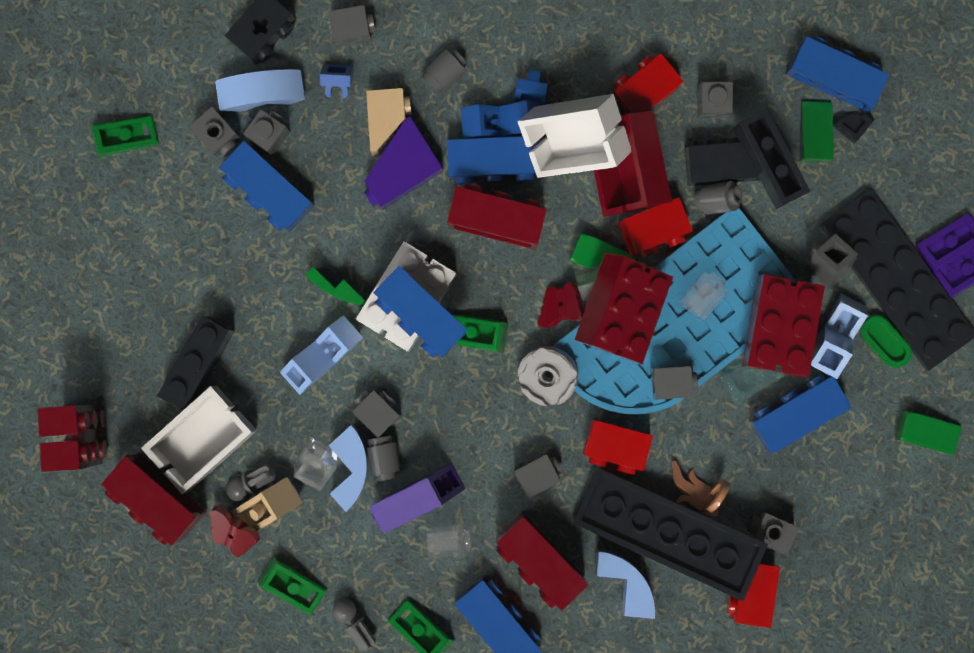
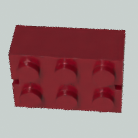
[594,111,672,217]
[447,183,547,250]
[574,253,674,364]
[741,274,825,378]
[38,404,107,472]
[101,453,207,546]
[496,512,589,611]

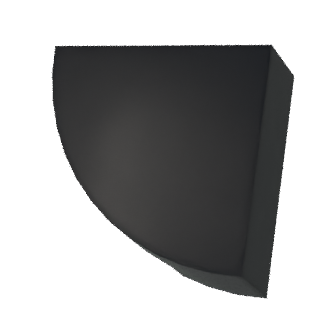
[833,114,875,144]

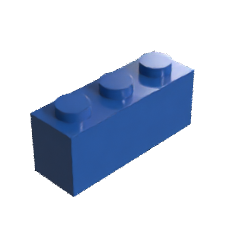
[786,36,890,112]
[447,136,539,185]
[219,141,314,232]
[373,266,468,358]
[749,373,852,454]
[454,577,542,653]

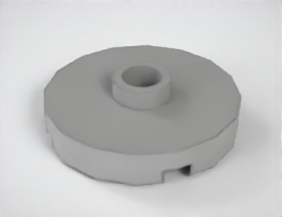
[518,346,578,406]

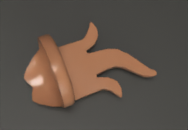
[672,461,730,517]

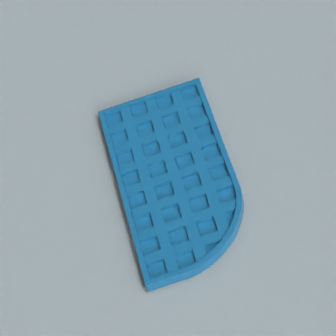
[552,208,796,414]

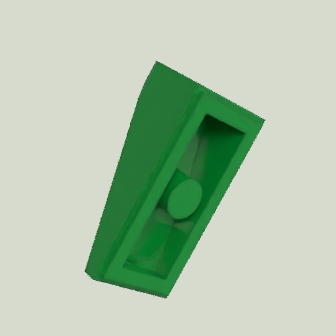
[799,101,834,163]
[91,115,159,158]
[569,232,637,273]
[451,314,508,353]
[895,410,962,456]
[258,556,327,616]
[387,598,455,653]

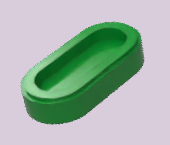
[859,315,912,368]

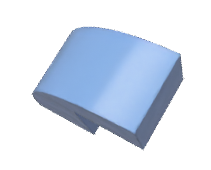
[215,70,305,112]
[811,293,868,379]
[280,315,363,395]
[328,424,369,512]
[595,549,655,619]

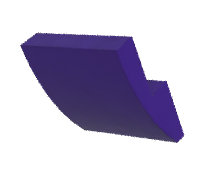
[917,213,974,299]

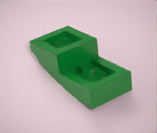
[305,267,366,306]

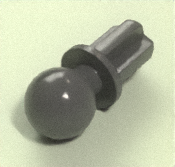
[226,464,276,501]
[332,598,376,651]

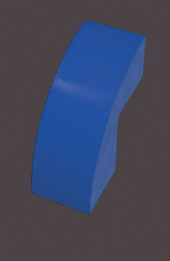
[461,100,546,139]

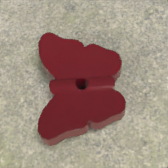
[537,282,585,328]
[209,506,260,557]

